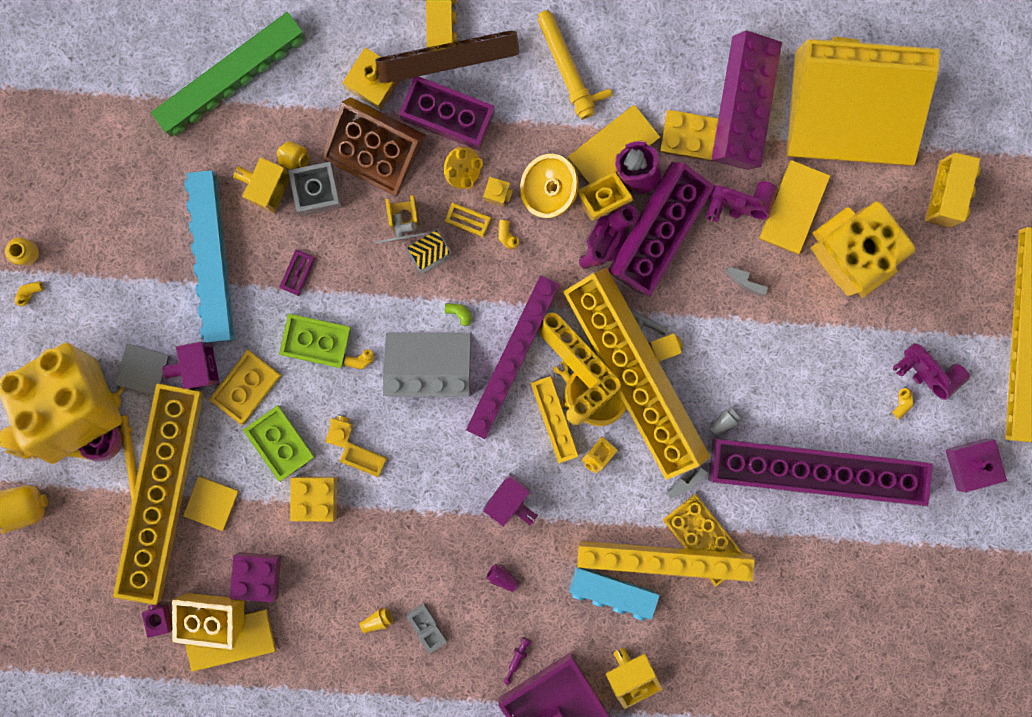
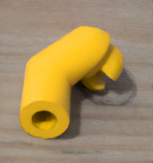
[498,220,520,249]
[15,281,44,307]
[344,349,375,369]
[892,388,913,420]

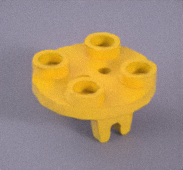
[444,146,483,189]

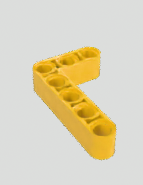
[538,313,621,425]

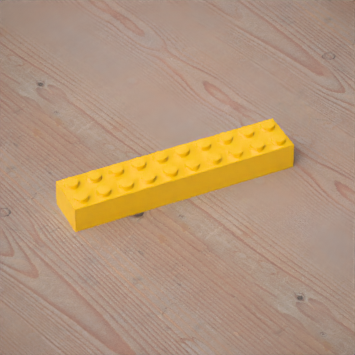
[563,267,711,480]
[113,383,205,605]

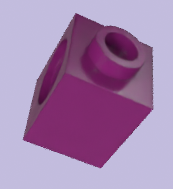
[142,602,173,638]

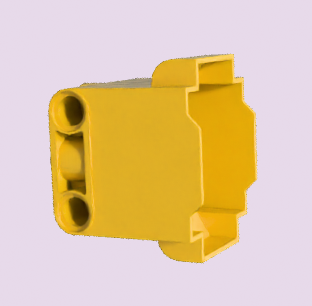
[810,201,916,298]

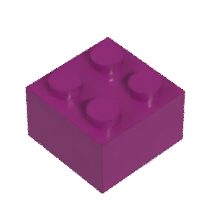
[230,552,281,602]

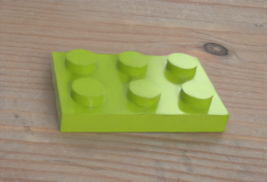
[279,313,352,369]
[243,405,315,482]

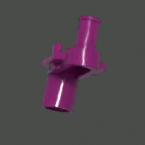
[706,181,778,222]
[579,204,638,269]
[893,343,970,400]

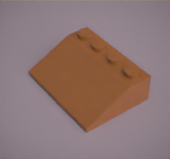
[321,97,426,196]

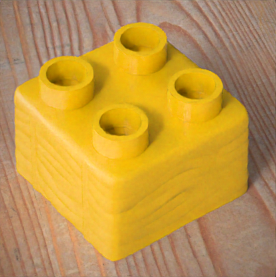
[0,342,122,464]

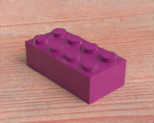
[399,76,495,151]

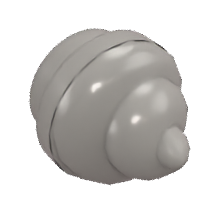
[624,149,647,171]

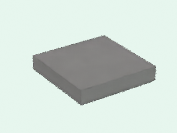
[115,344,170,395]

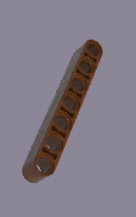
[375,31,519,83]

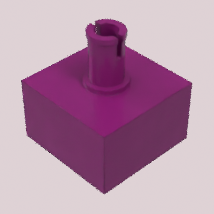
[162,341,220,389]
[945,438,1007,492]
[483,473,538,527]

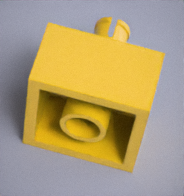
[342,47,400,111]
[233,157,290,214]
[606,648,663,709]

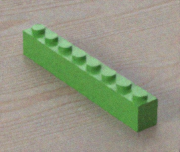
[151,11,306,137]

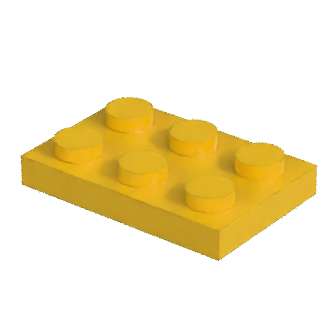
[660,110,718,162]

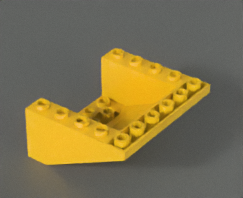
[786,39,940,166]

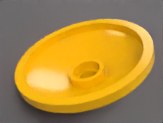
[520,154,579,218]
[565,371,626,426]

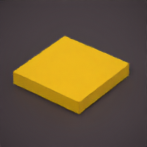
[183,476,239,531]

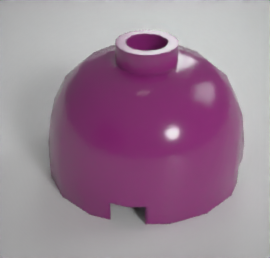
[79,427,123,462]

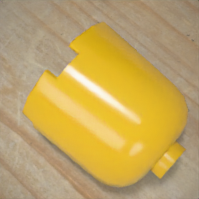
[0,485,48,534]

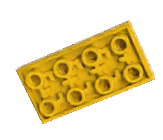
[568,105,660,184]
[759,160,830,255]
[662,493,743,587]
[185,609,276,672]

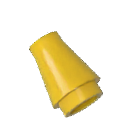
[360,608,393,634]

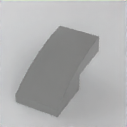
[725,267,768,297]
[665,467,708,498]
[406,603,447,653]

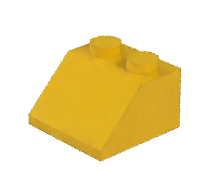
[577,172,633,221]

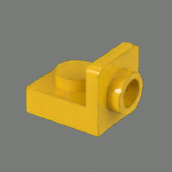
[325,415,354,448]
[581,436,618,474]

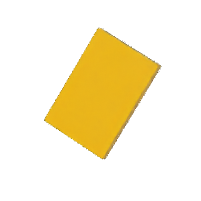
[209,349,282,425]

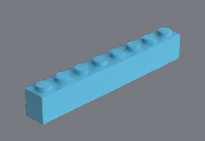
[184,170,235,343]

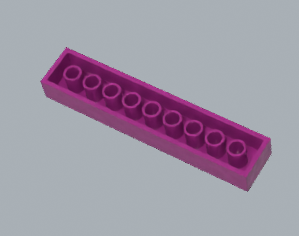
[708,438,933,507]

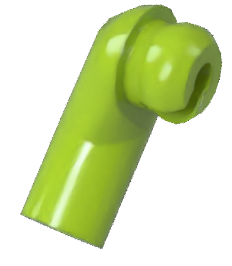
[445,303,472,326]

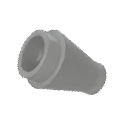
[710,407,742,437]

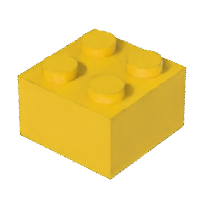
[290,476,338,522]

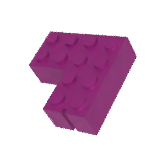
[498,652,611,717]

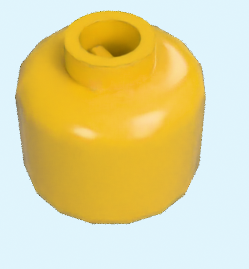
[277,141,310,170]
[5,237,39,267]

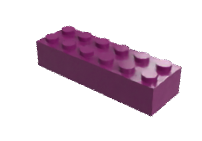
[711,30,782,170]
[609,162,715,297]

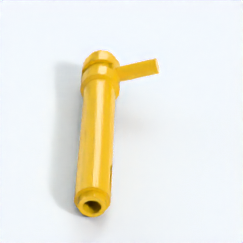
[537,10,612,120]

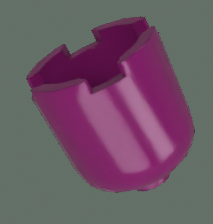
[615,141,661,194]

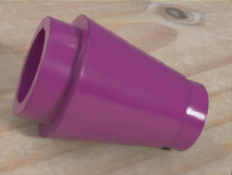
[486,564,519,592]

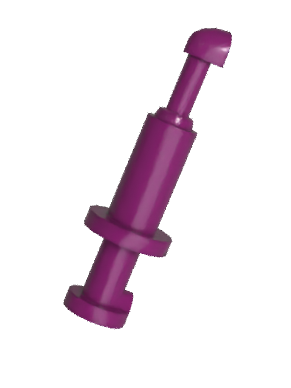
[504,637,532,685]

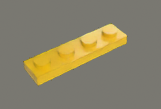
[531,376,579,464]

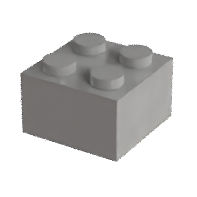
[288,162,343,216]

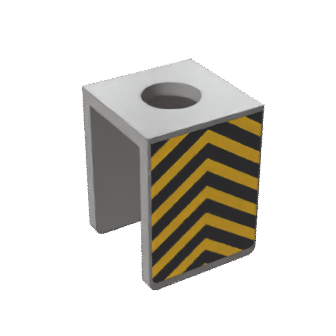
[406,229,453,274]

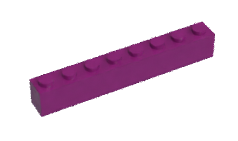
[466,275,560,439]

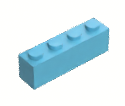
[569,565,660,621]

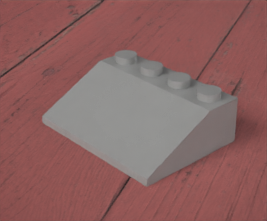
[383,333,470,397]

